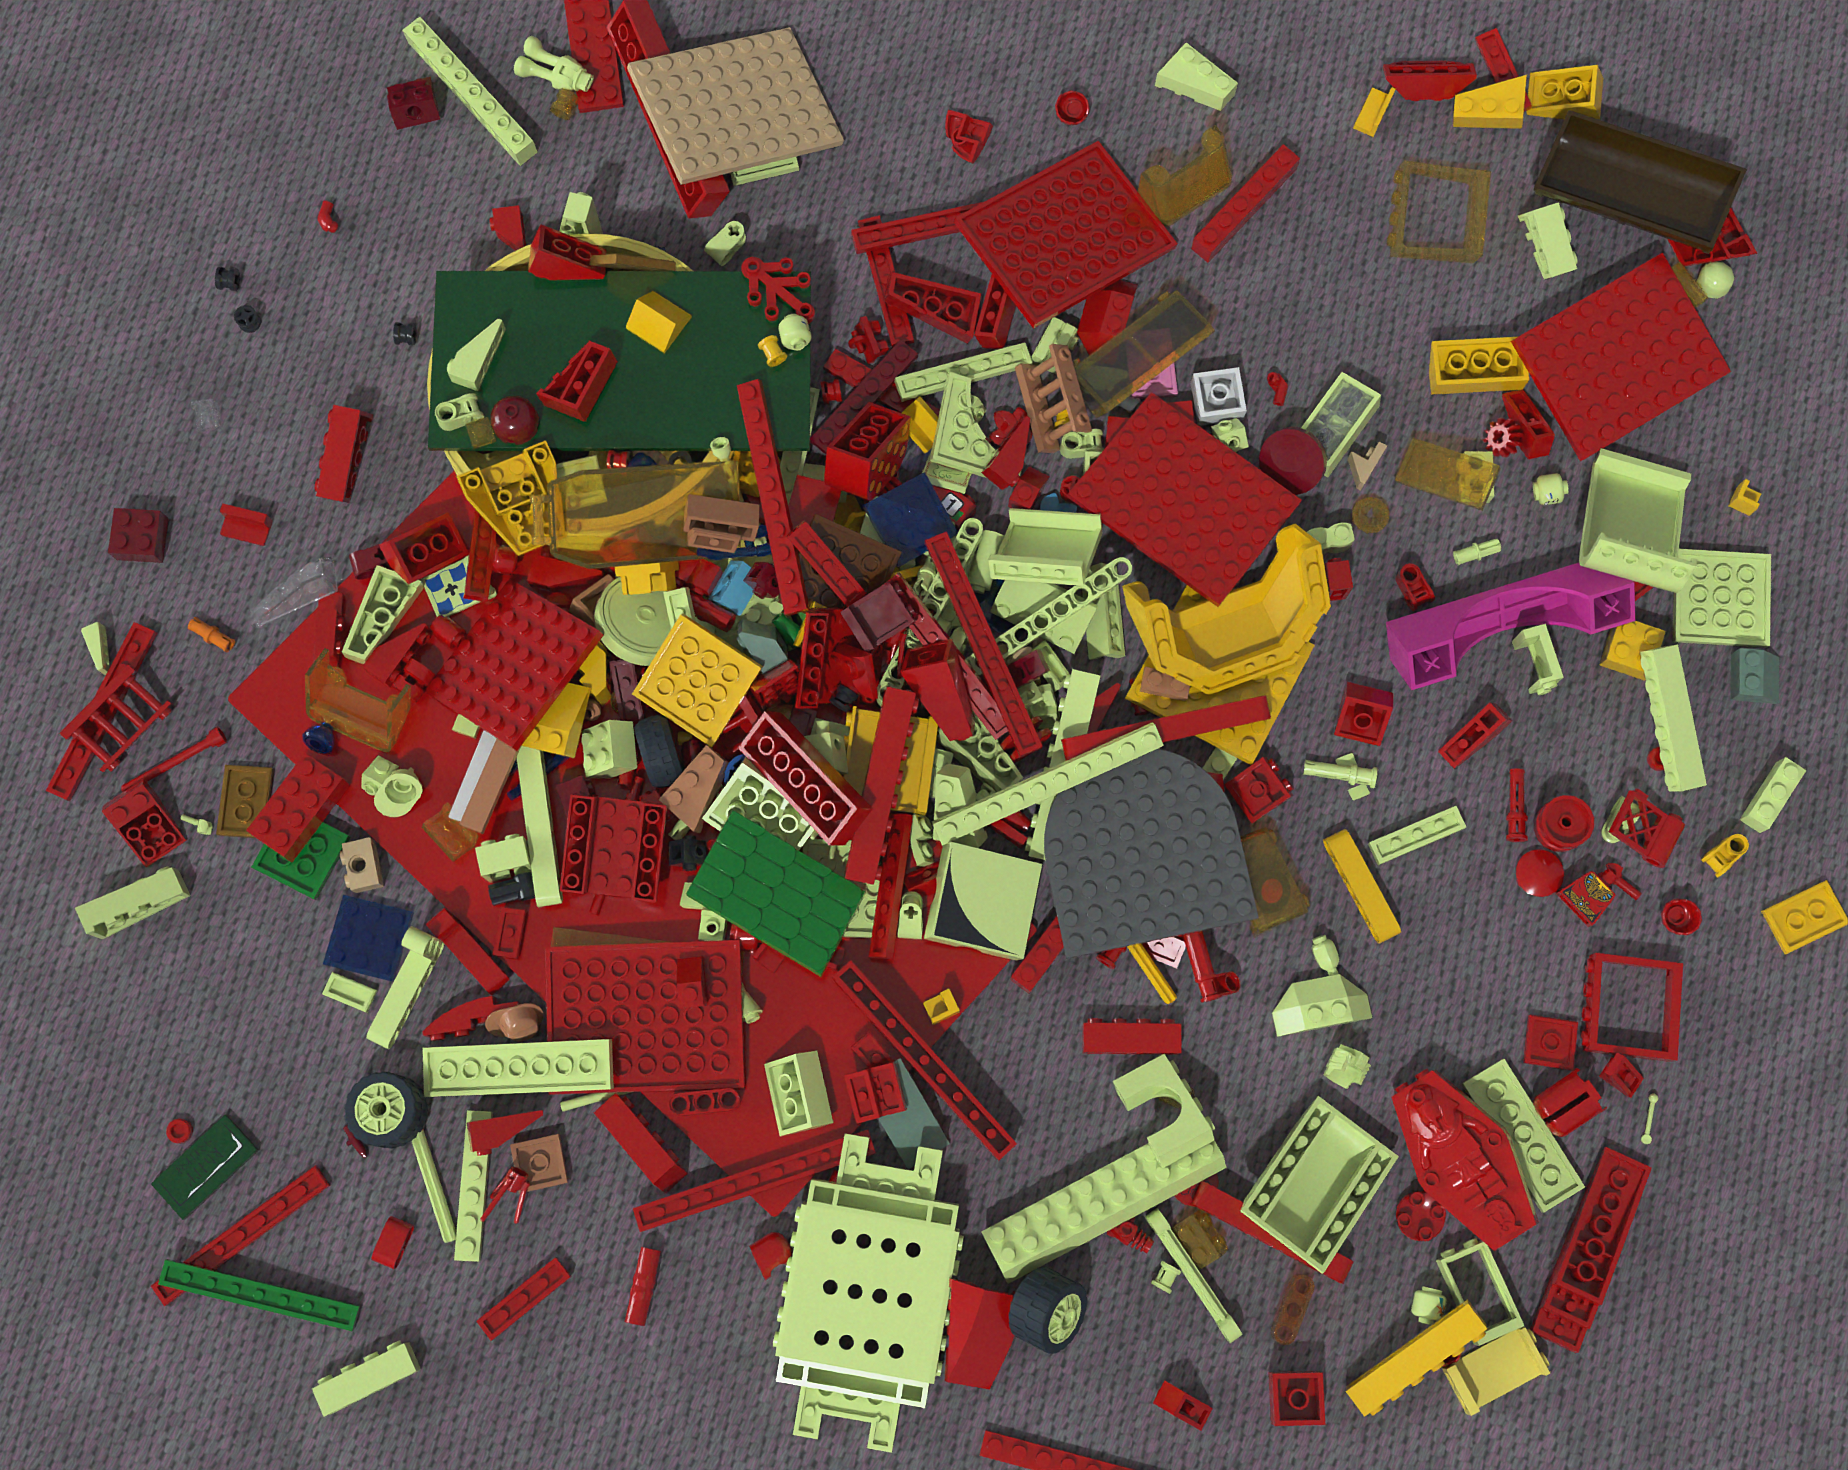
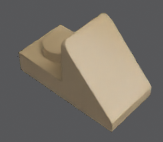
[1348,442,1387,491]

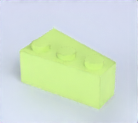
[1518,202,1577,279]

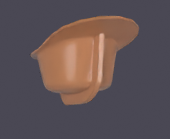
[485,1003,544,1042]

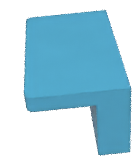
[708,560,753,616]

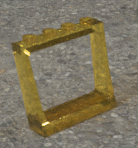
[1387,160,1491,263]

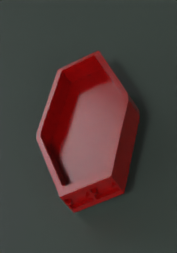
[1391,1069,1539,1251]

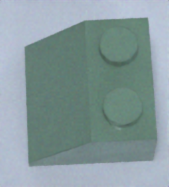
[1730,648,1779,704]

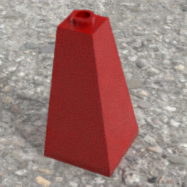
[901,639,975,741]

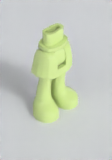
[514,36,594,92]

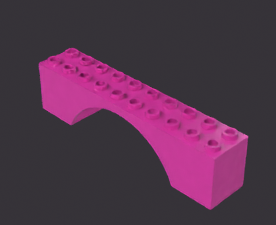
[1386,563,1635,690]

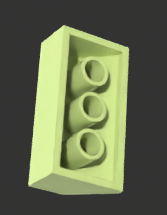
[990,580,1098,654]

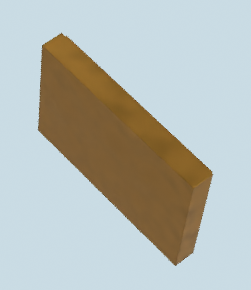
[590,254,676,271]
[216,765,274,838]

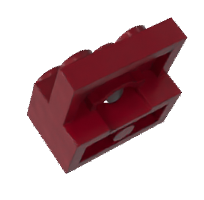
[387,77,440,130]

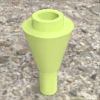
[742,983,763,1024]

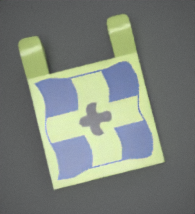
[421,555,497,617]

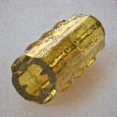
[1671,262,1708,309]

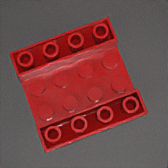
[795,608,884,709]
[560,794,667,902]

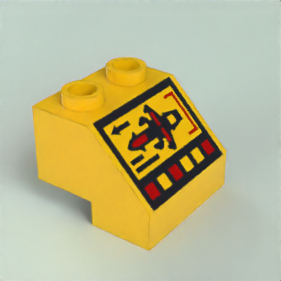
[578,641,612,707]

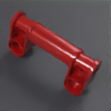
[1183,931,1241,1003]

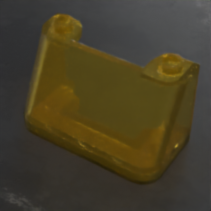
[1138,125,1232,227]
[1240,827,1310,938]

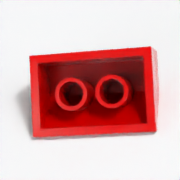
[379,512,469,584]

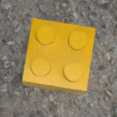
[1599,621,1666,681]

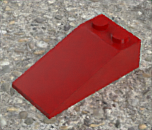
[773,475,842,564]

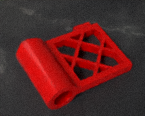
[1608,789,1685,868]

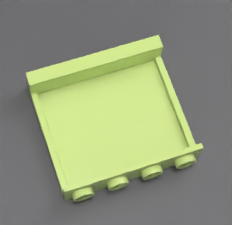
[988,508,1102,586]

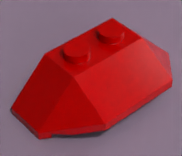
[1383,60,1477,101]
[1077,280,1138,369]

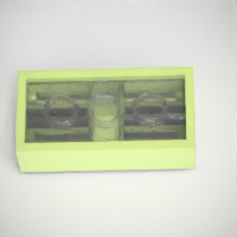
[1301,372,1381,477]

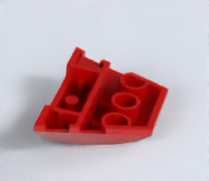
[1667,208,1757,267]

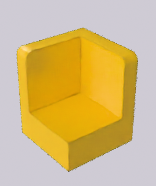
[1728,479,1761,516]
[923,989,960,1025]

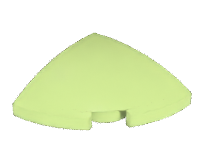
[1023,683,1061,730]

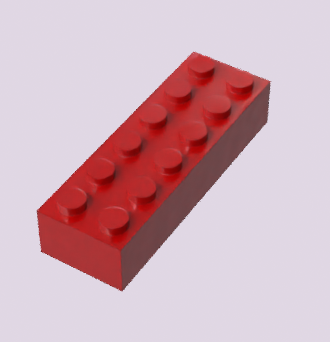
[738,711,873,846]

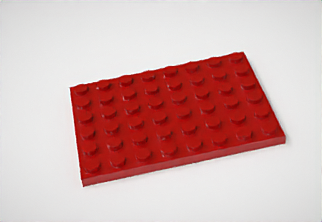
[954,141,1178,329]
[1511,252,1731,461]
[1067,392,1302,607]
[545,940,745,1095]

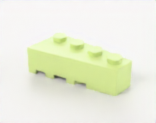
[559,192,603,235]
[342,565,424,664]
[936,709,1023,792]
[75,867,190,939]

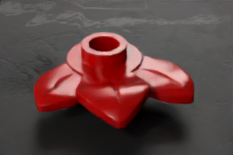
[989,407,1032,446]

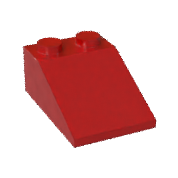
[528,224,606,280]

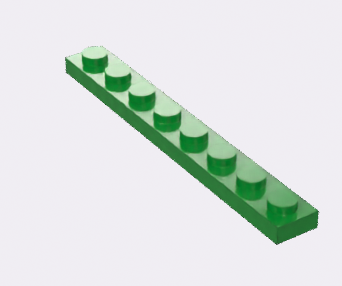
[158,1259,360,1331]

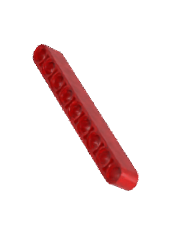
[1061,695,1271,761]

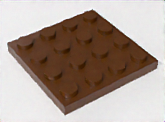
[777,514,902,614]

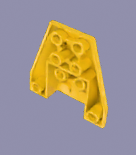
[456,440,563,556]

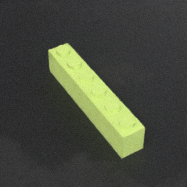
[1640,645,1707,791]

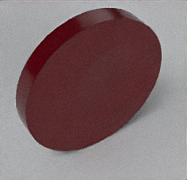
[1259,427,1327,495]

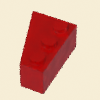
[536,341,618,422]

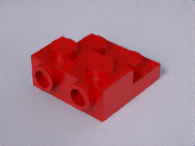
[1225,757,1294,823]

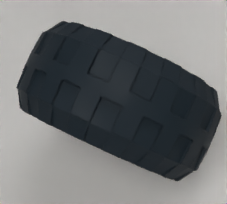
[634,715,684,789]

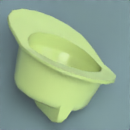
[374,767,423,817]

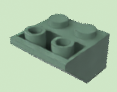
[737,620,788,674]

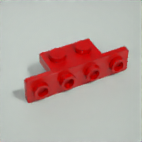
[312,592,344,685]

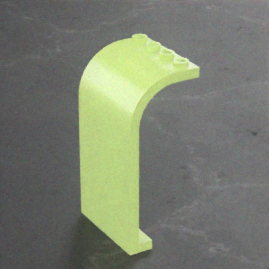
[1579,448,1697,593]

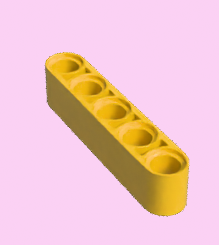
[1323,829,1401,944]

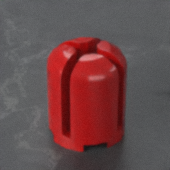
[1533,1068,1607,1137]

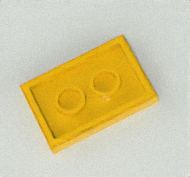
[1761,880,1848,954]

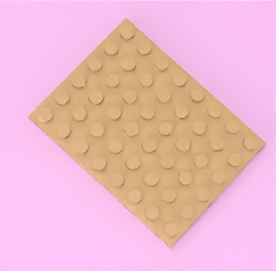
[627,27,844,185]

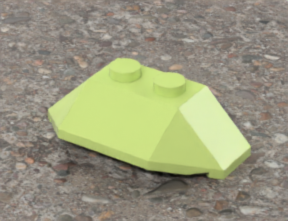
[1272,974,1372,1037]

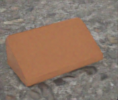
[687,528,741,553]

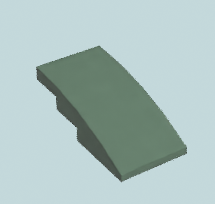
[878,1059,950,1169]

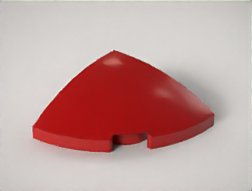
[945,110,993,164]

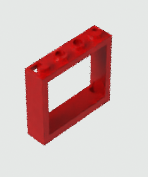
[1580,953,1683,1062]

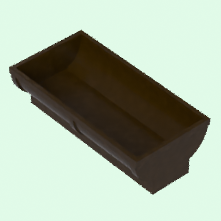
[1533,110,1747,254]

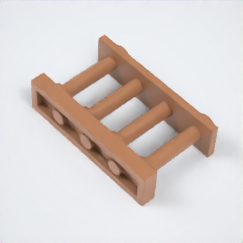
[1015,344,1092,453]

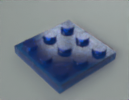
[863,472,958,568]
[323,895,414,982]

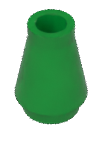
[772,612,803,648]

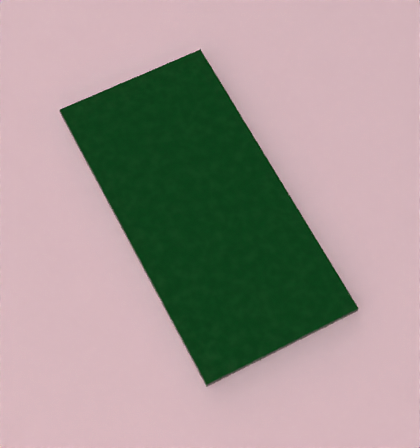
[428,271,811,451]

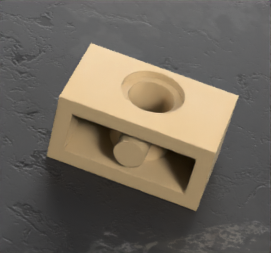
[340,837,384,893]

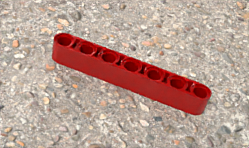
[1191,1181,1354,1284]

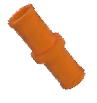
[188,617,235,653]

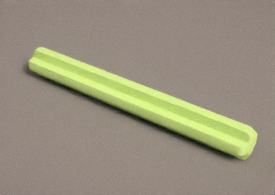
[412,1130,456,1243]

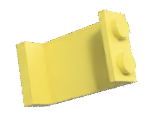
[1442,1327,1550,1416]

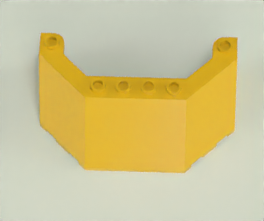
[1122,524,1331,695]

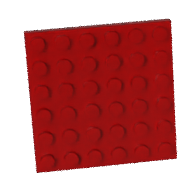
[424,579,604,751]

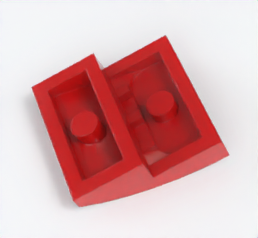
[844,1062,907,1124]

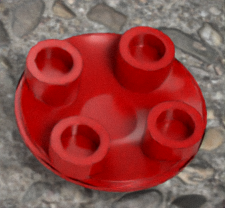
[1516,849,1564,897]
[1396,1191,1446,1241]

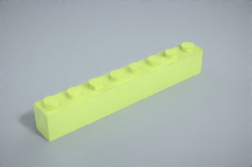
[1025,669,1100,860]

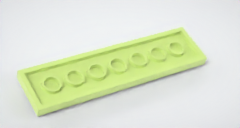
[423,1039,614,1097]

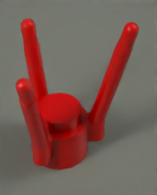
[869,628,907,677]
[480,1166,530,1224]

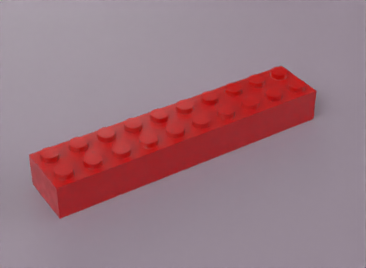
[607,0,730,219]

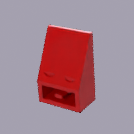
[749,658,799,710]
[102,778,187,868]

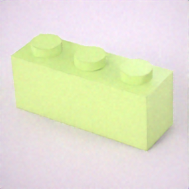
[1740,757,1806,833]

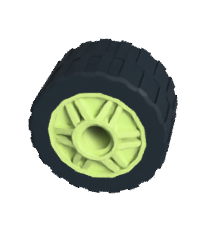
[344,1071,428,1149]
[1009,1267,1087,1354]

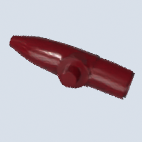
[343,1124,367,1158]

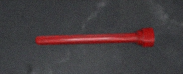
[121,726,227,792]

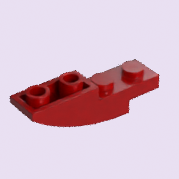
[422,996,521,1041]

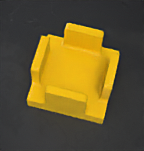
[615,560,679,595]

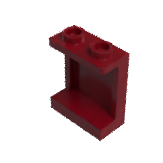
[840,580,918,652]

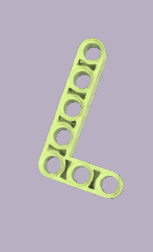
[366,926,444,1049]

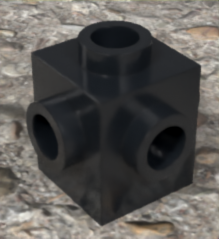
[668,835,707,871]

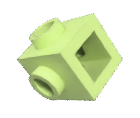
[1211,418,1249,452]

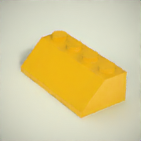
[1429,337,1529,395]

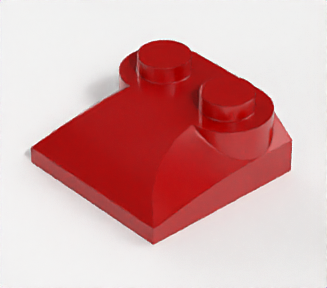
[829,644,878,700]

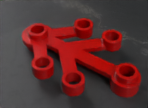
[741,257,815,324]

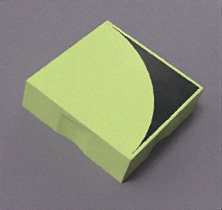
[924,842,1042,960]

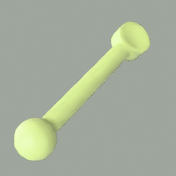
[1641,1093,1658,1144]

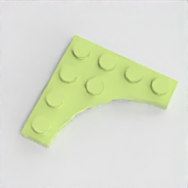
[930,372,1021,486]

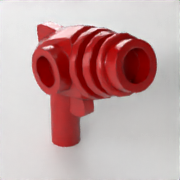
[1106,1217,1154,1254]

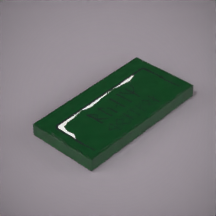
[151,1115,259,1220]

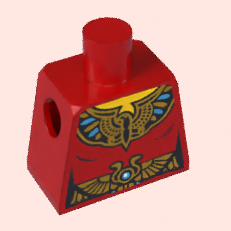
[1555,868,1618,927]

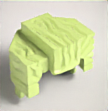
[1323,1044,1371,1089]

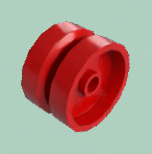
[1534,795,1594,852]

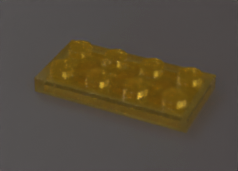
[1395,438,1501,511]

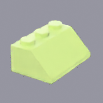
[764,1051,833,1136]

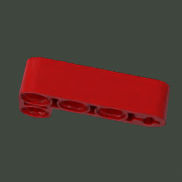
[426,908,510,995]

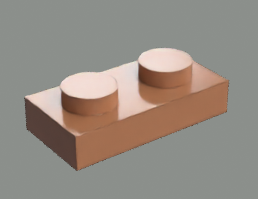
[1140,667,1190,701]

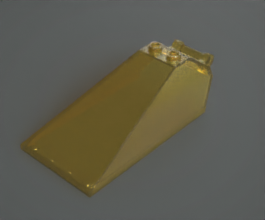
[530,460,741,569]

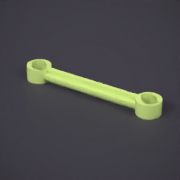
[1145,1208,1243,1343]

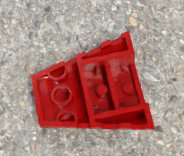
[945,1278,1016,1390]

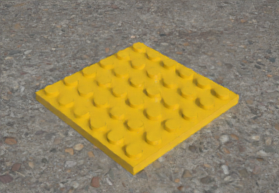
[1125,585,1315,765]

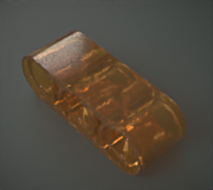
[1271,1274,1315,1345]

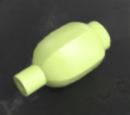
[1312,935,1339,976]

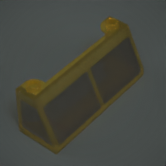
[1073,290,1215,418]

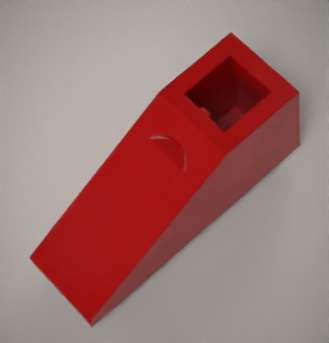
[527,553,605,592]
[362,623,432,687]

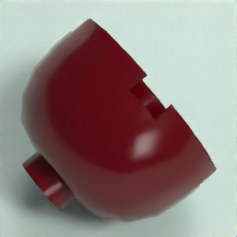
[491,395,539,445]

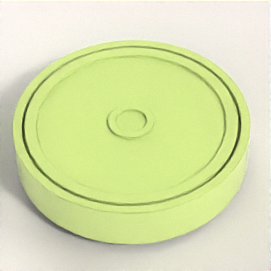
[594,577,671,666]

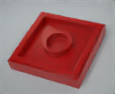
[1523,1014,1578,1071]

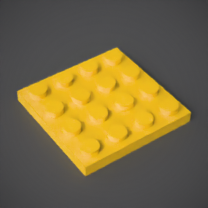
[632,614,763,747]

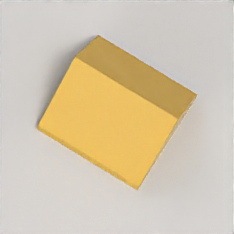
[626,291,692,353]

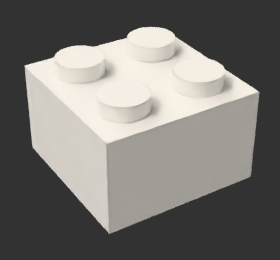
[1190,367,1247,426]

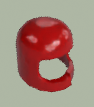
[749,1232,792,1281]

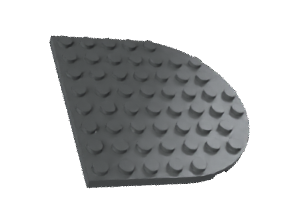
[1044,749,1259,959]

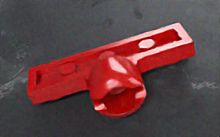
[463,510,518,602]

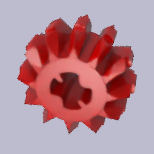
[1483,418,1524,458]

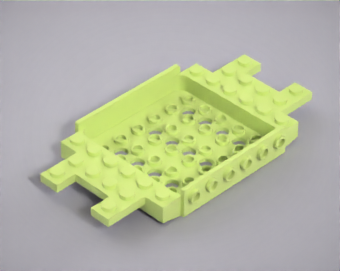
[773,1133,964,1453]

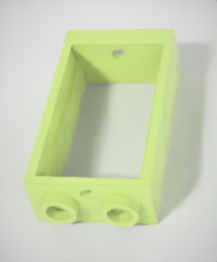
[1436,1238,1524,1346]

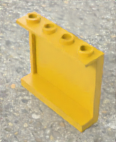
[843,706,938,815]

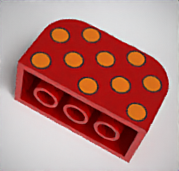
[824,402,911,501]

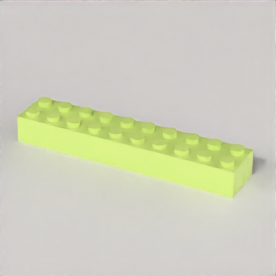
[981,1141,1226,1284]

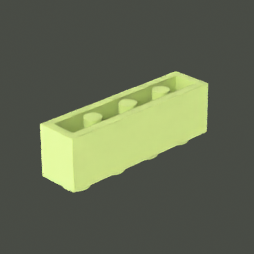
[312,1340,421,1417]

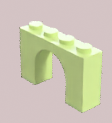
[1113,1054,1215,1168]

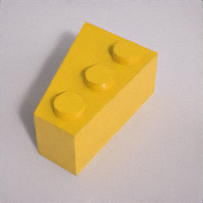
[1453,75,1527,129]

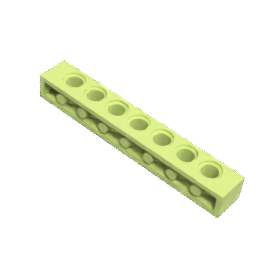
[403,17,537,166]

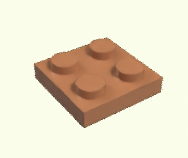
[510,1134,569,1193]

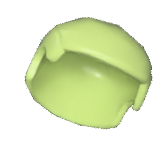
[1696,261,1734,299]

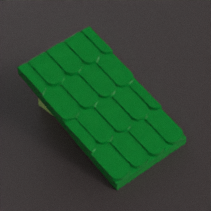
[686,810,865,977]

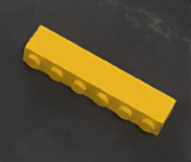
[1346,1299,1487,1417]

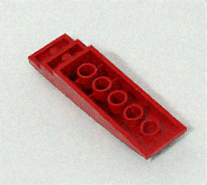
[1530,1147,1652,1353]

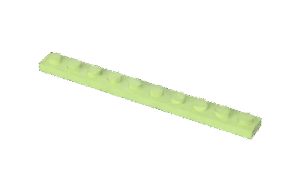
[932,722,1164,845]

